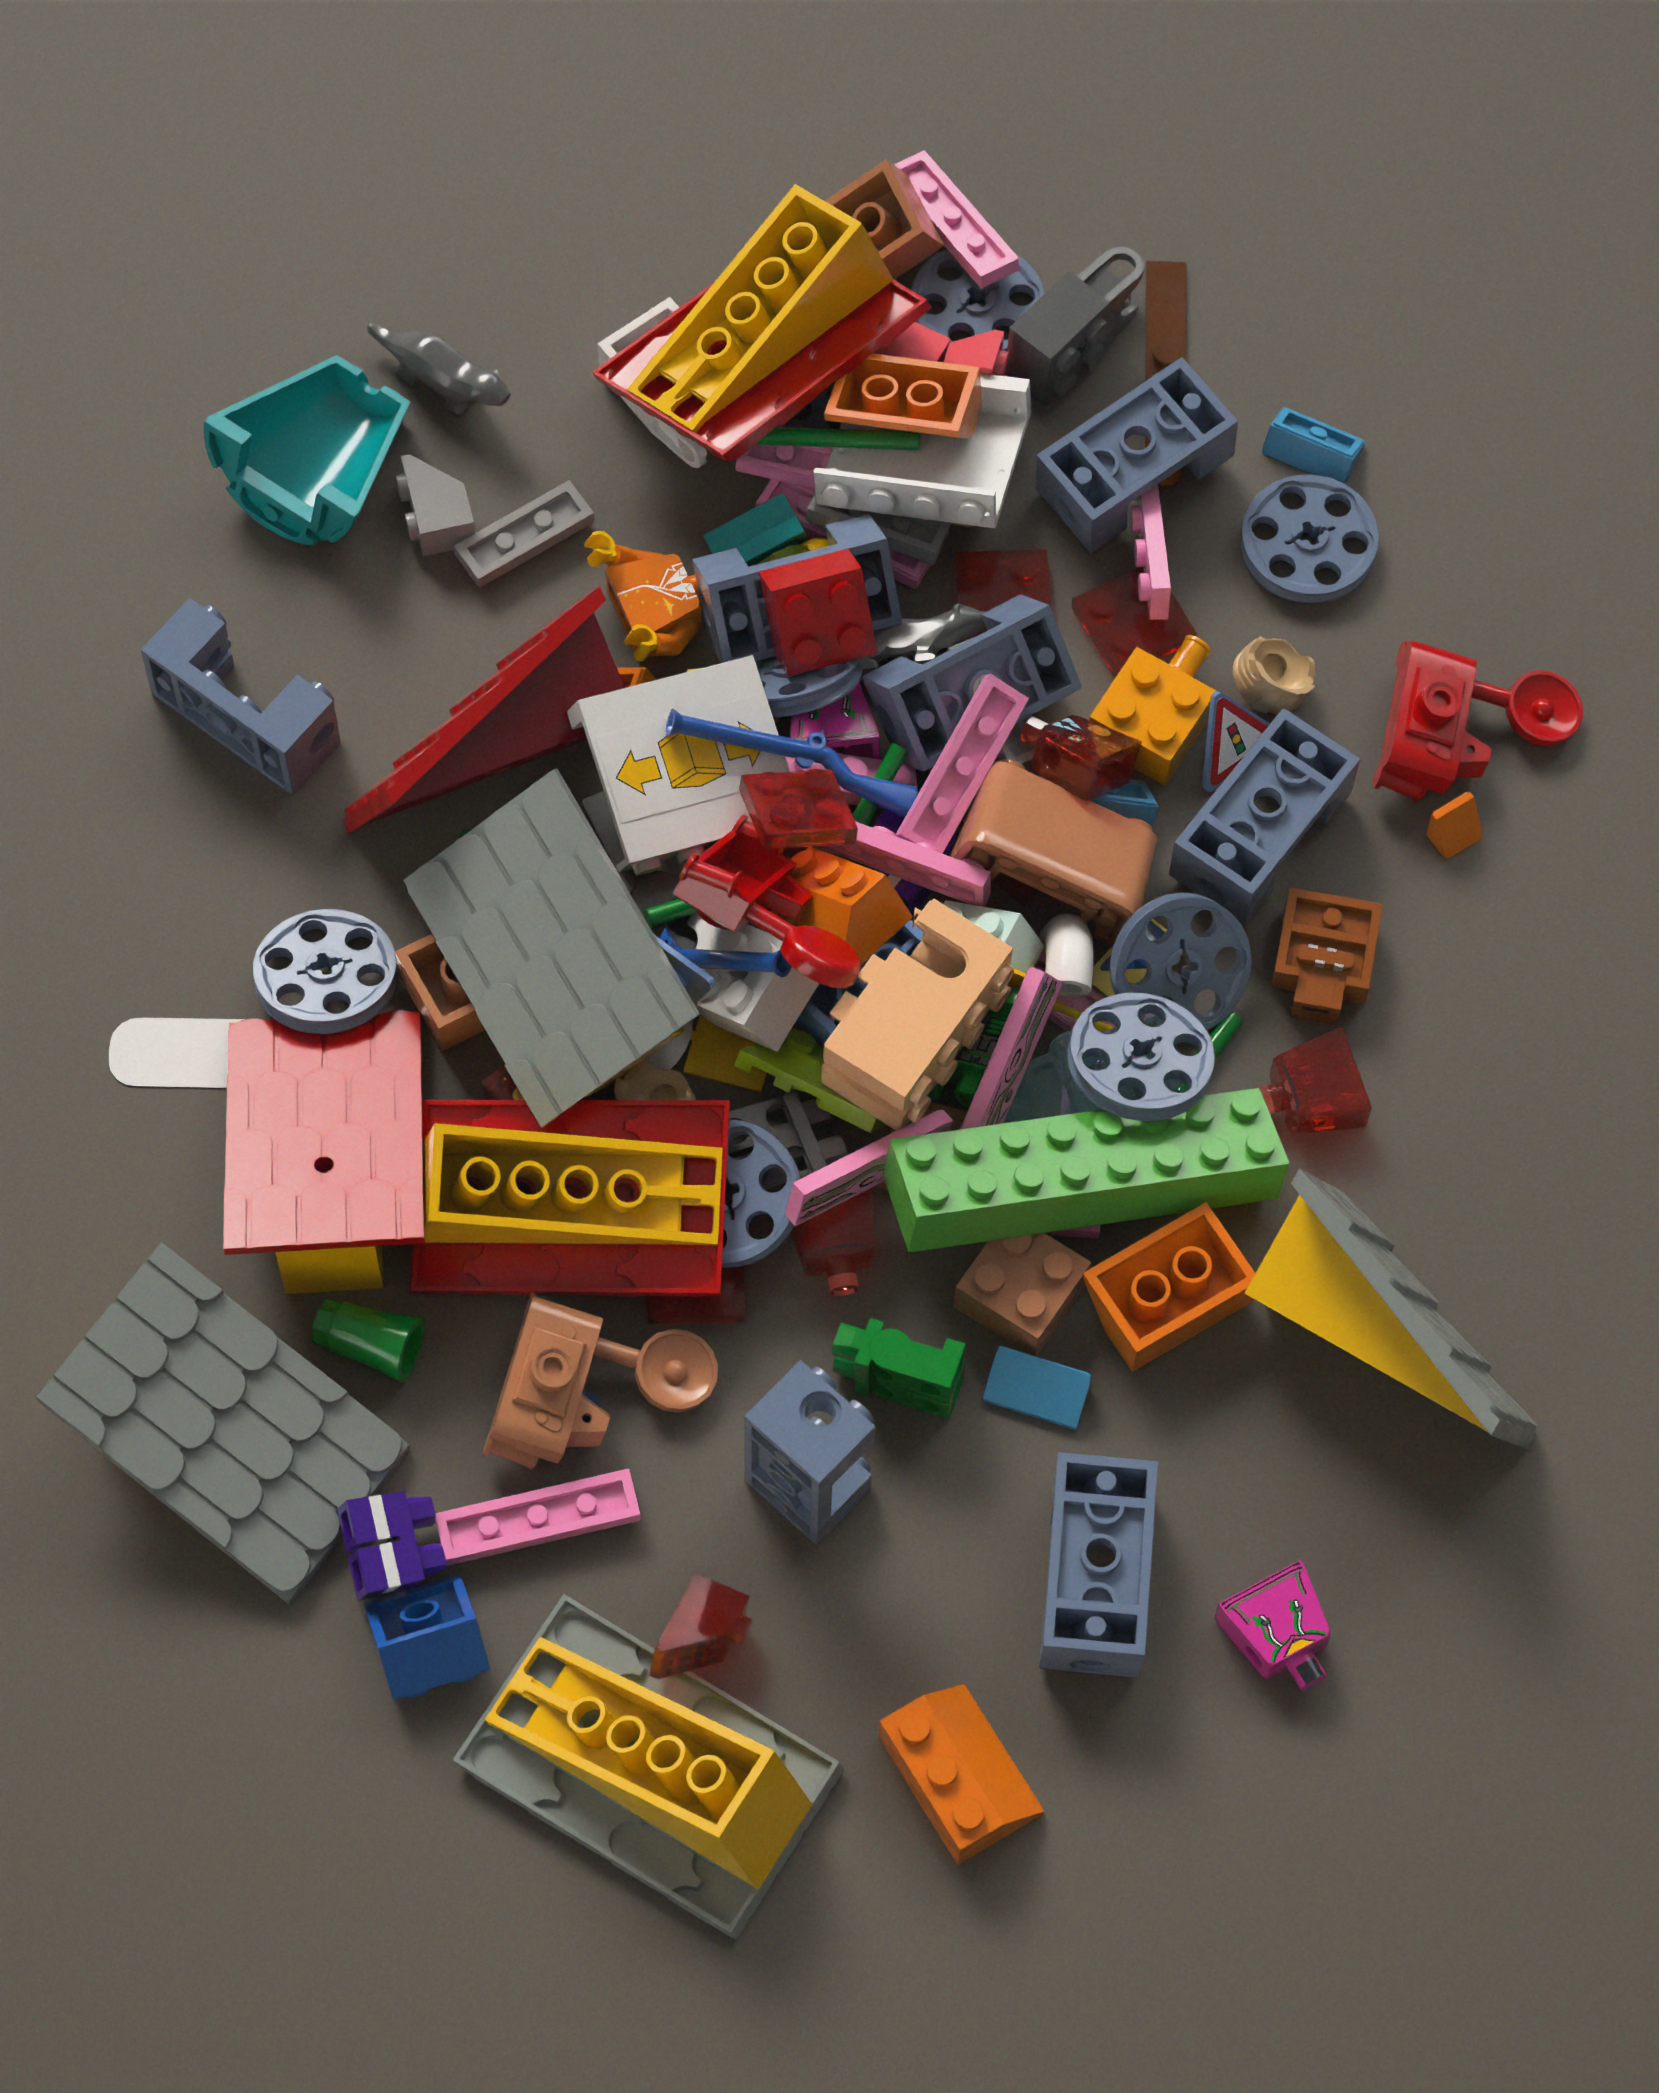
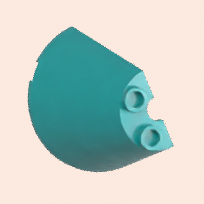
[203,355,411,546]

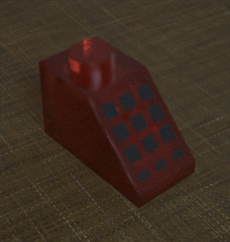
[649,1573,752,1680]

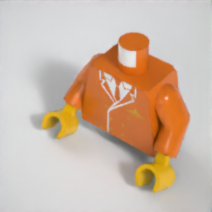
[584,531,702,662]

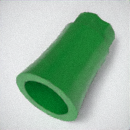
[312,1298,425,1383]

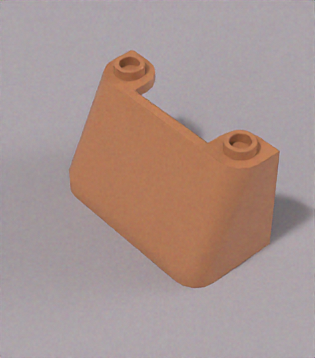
[949,759,1158,946]

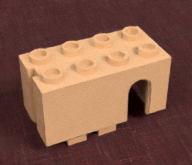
[821,898,1014,1131]

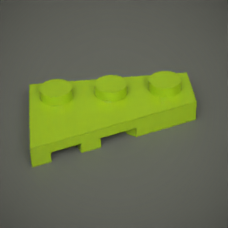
[734,1028,887,1133]

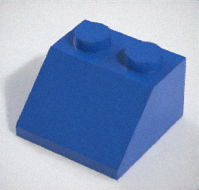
[363,1573,491,1700]

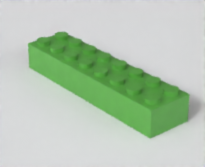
[883,1088,1290,1252]

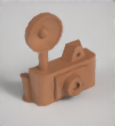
[482,1292,718,1470]

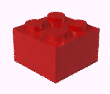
[759,549,878,676]

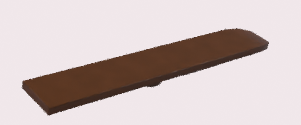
[1145,261,1186,489]

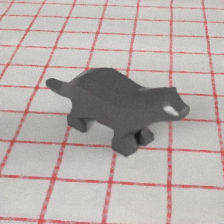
[367,322,511,419]
[859,603,986,693]

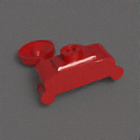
[1372,640,1583,803]
[673,814,862,988]

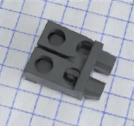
[725,1090,848,1216]

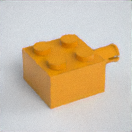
[1086,635,1217,786]

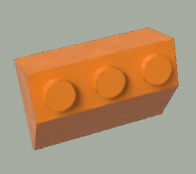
[824,353,982,438]
[771,846,913,965]
[1082,1202,1255,1372]
[878,1684,1045,1865]

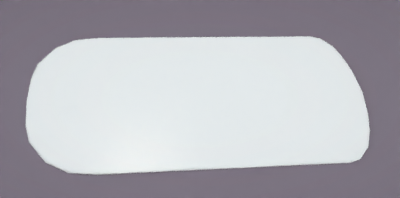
[109,1018,245,1088]

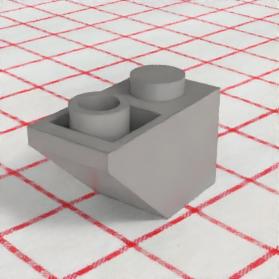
[395,454,475,556]

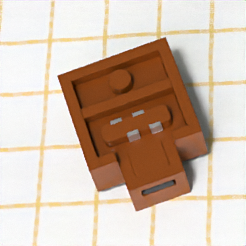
[1271,887,1383,1025]

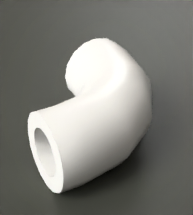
[1039,913,1093,997]

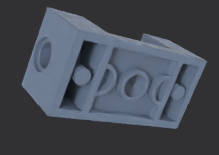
[1036,357,1238,553]
[692,514,902,663]
[862,594,1082,772]
[141,598,341,795]
[1168,708,1360,926]
[744,1360,875,1546]
[1039,1452,1158,1678]

